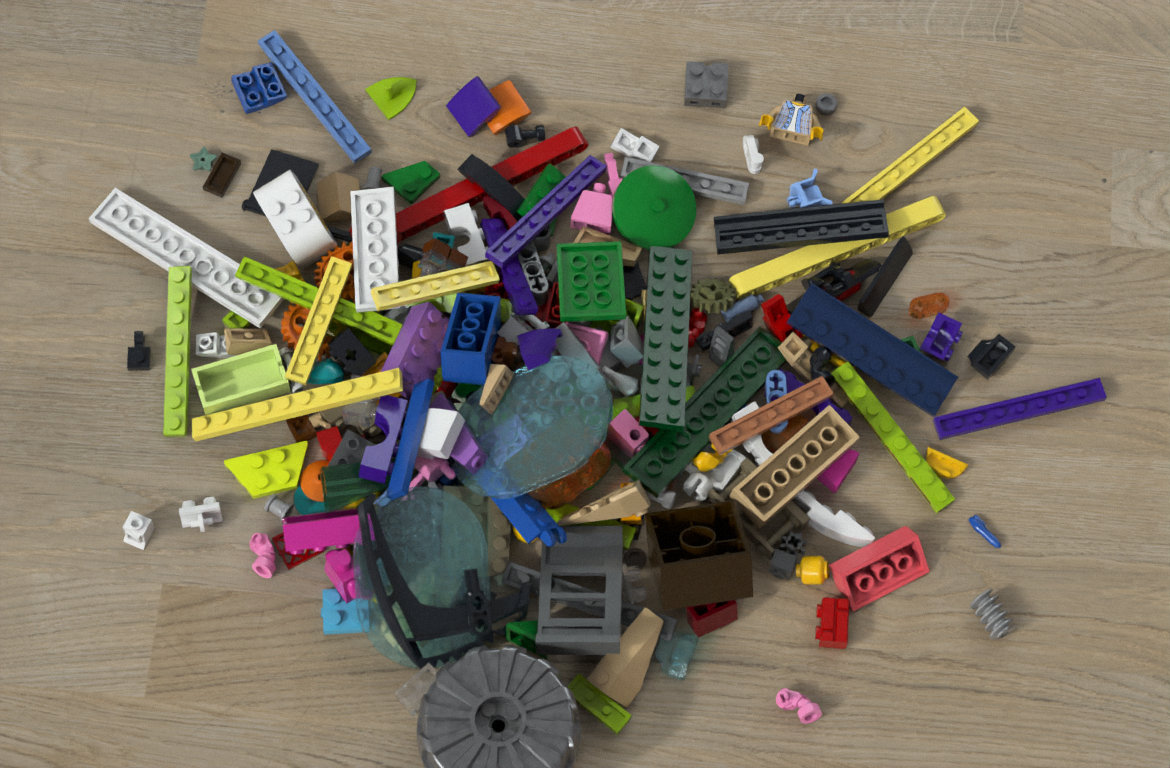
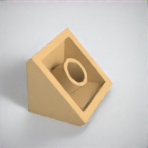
[316,171,360,222]

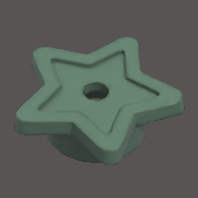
[190,147,217,171]

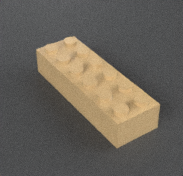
[729,405,860,529]

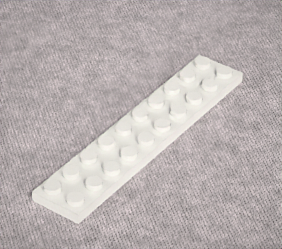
[88,188,284,328]

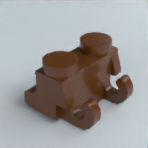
[491,337,524,378]

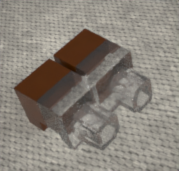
[418,238,468,277]

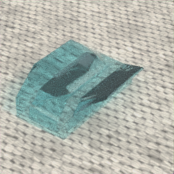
[655,631,699,681]

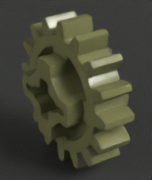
[690,278,736,314]

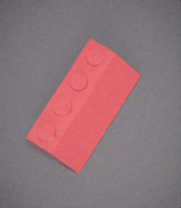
[829,526,930,612]

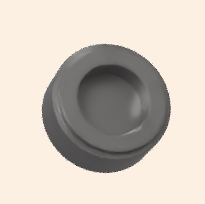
[816,94,837,115]

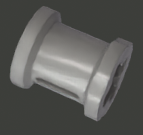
[264,493,294,521]

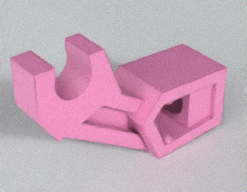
[604,153,623,200]

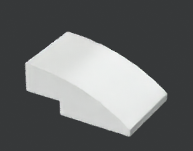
[397,408,465,459]

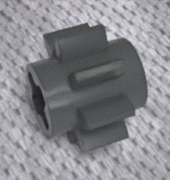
[779,530,807,560]

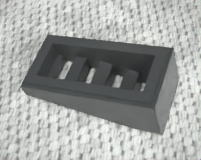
[708,326,734,367]

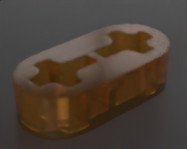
[908,292,949,319]

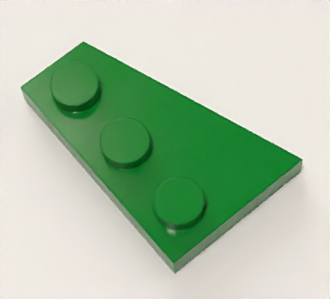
[517,163,566,237]

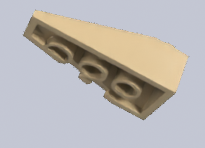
[557,480,651,526]
[587,607,664,708]

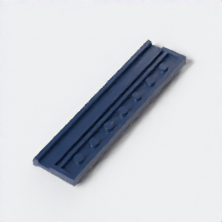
[786,283,959,417]

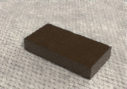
[203,153,241,198]

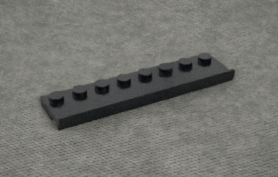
[713,199,889,255]

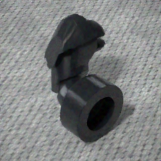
[809,347,835,387]

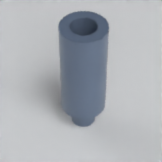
[721,294,764,322]

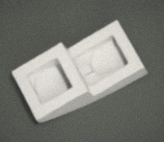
[610,128,659,162]

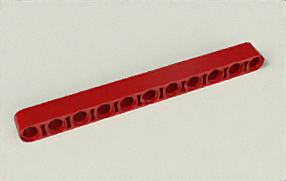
[396,126,589,242]

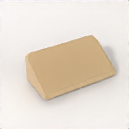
[224,329,272,355]

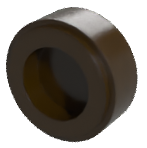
[624,548,647,572]

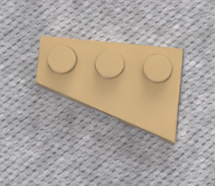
[573,226,643,267]

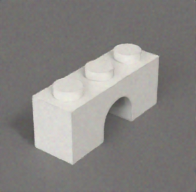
[444,203,489,267]

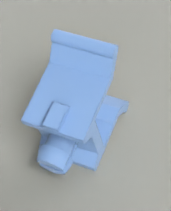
[787,169,833,208]

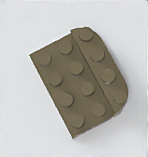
[439,485,511,579]

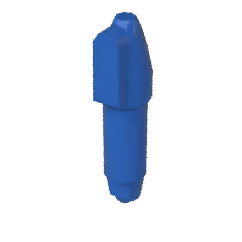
[969,515,1001,548]

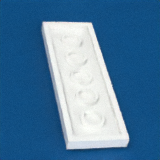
[350,187,401,313]

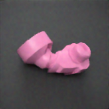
[249,533,276,578]
[776,688,822,724]

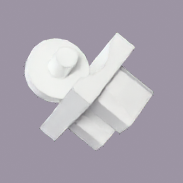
[179,497,223,533]

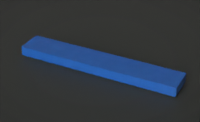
[386,378,434,500]

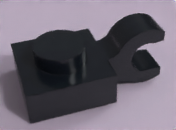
[127,331,151,371]

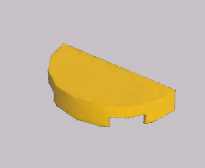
[925,447,968,479]

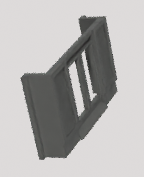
[535,526,623,655]

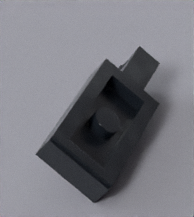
[696,310,753,351]

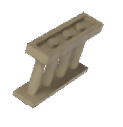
[708,458,810,560]

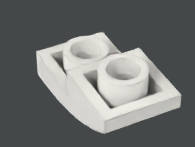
[196,332,237,358]

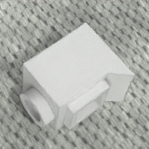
[123,511,155,550]

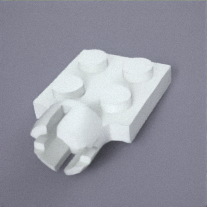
[683,442,746,501]

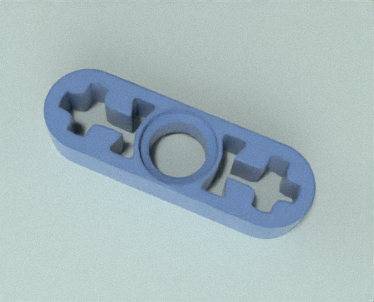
[765,370,788,433]

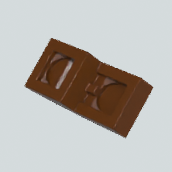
[285,415,317,443]

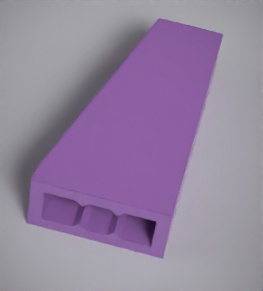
[429,393,488,475]

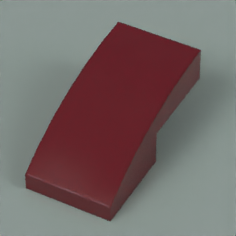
[483,196,517,231]

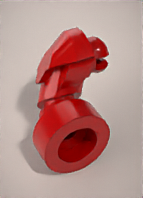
[688,308,707,349]

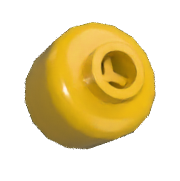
[796,556,830,585]

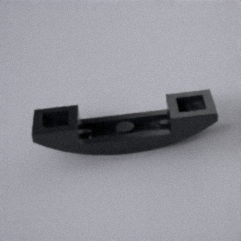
[457,154,524,222]

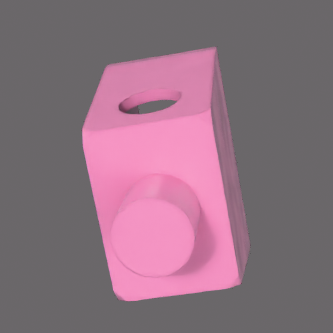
[571,183,612,235]
[607,409,649,458]

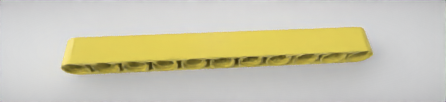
[728,196,946,301]

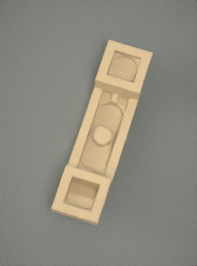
[778,332,848,408]

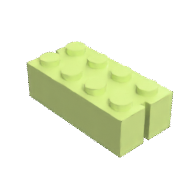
[191,344,291,415]

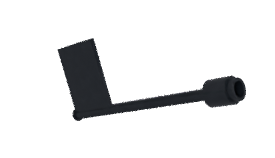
[242,149,429,268]

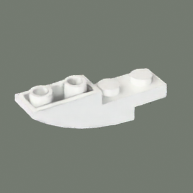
[793,490,875,547]

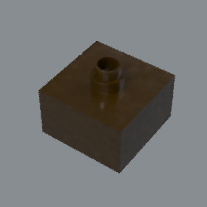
[645,500,754,611]

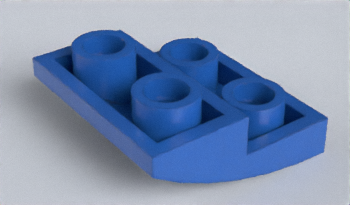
[231,62,287,114]

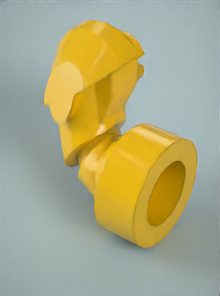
[693,444,733,472]

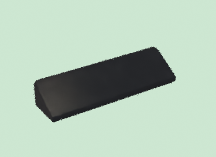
[857,236,913,317]

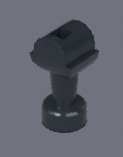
[505,124,545,148]

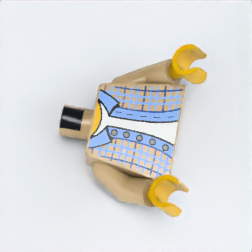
[758,94,824,146]

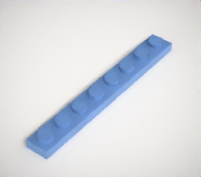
[258,30,372,164]

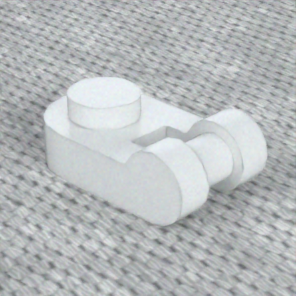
[743,135,764,174]

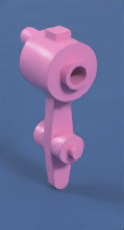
[391,456,456,512]

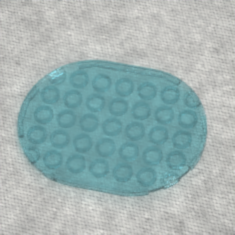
[449,356,613,499]
[353,487,491,669]

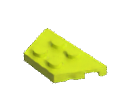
[224,441,308,499]

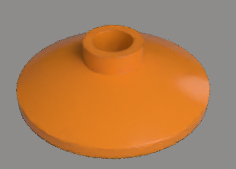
[300,460,345,502]

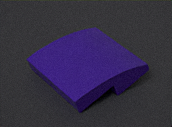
[446,76,501,137]

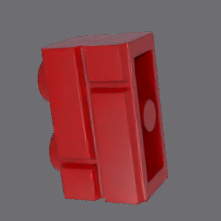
[815,597,850,649]

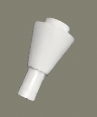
[602,366,639,397]

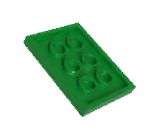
[557,241,626,322]

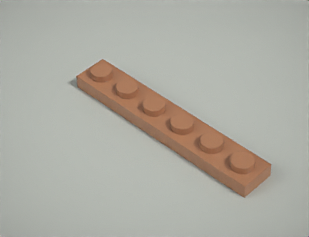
[709,376,834,455]

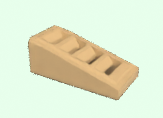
[479,364,514,414]

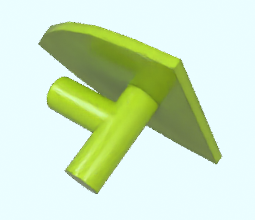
[365,77,417,120]

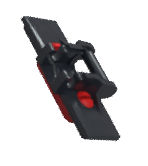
[786,258,882,314]

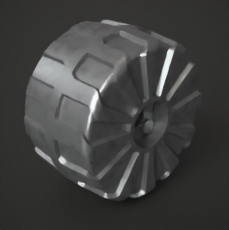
[417,645,580,768]

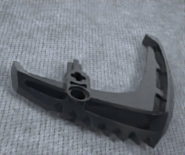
[357,494,529,670]

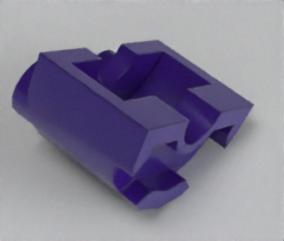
[920,312,963,362]

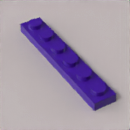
[480,218,538,315]

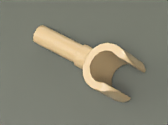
[308,412,331,429]

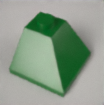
[506,620,549,660]

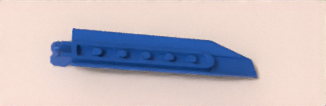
[465,420,567,547]

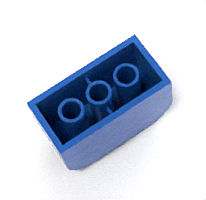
[440,293,502,385]

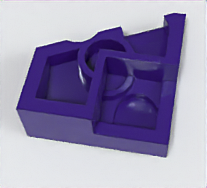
[517,328,563,370]

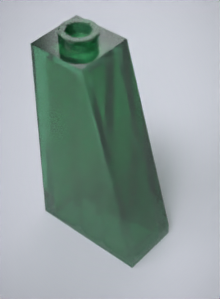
[319,458,396,514]

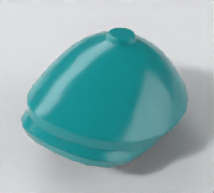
[307,358,344,384]

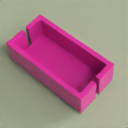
[282,508,375,554]

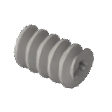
[970,589,1017,639]

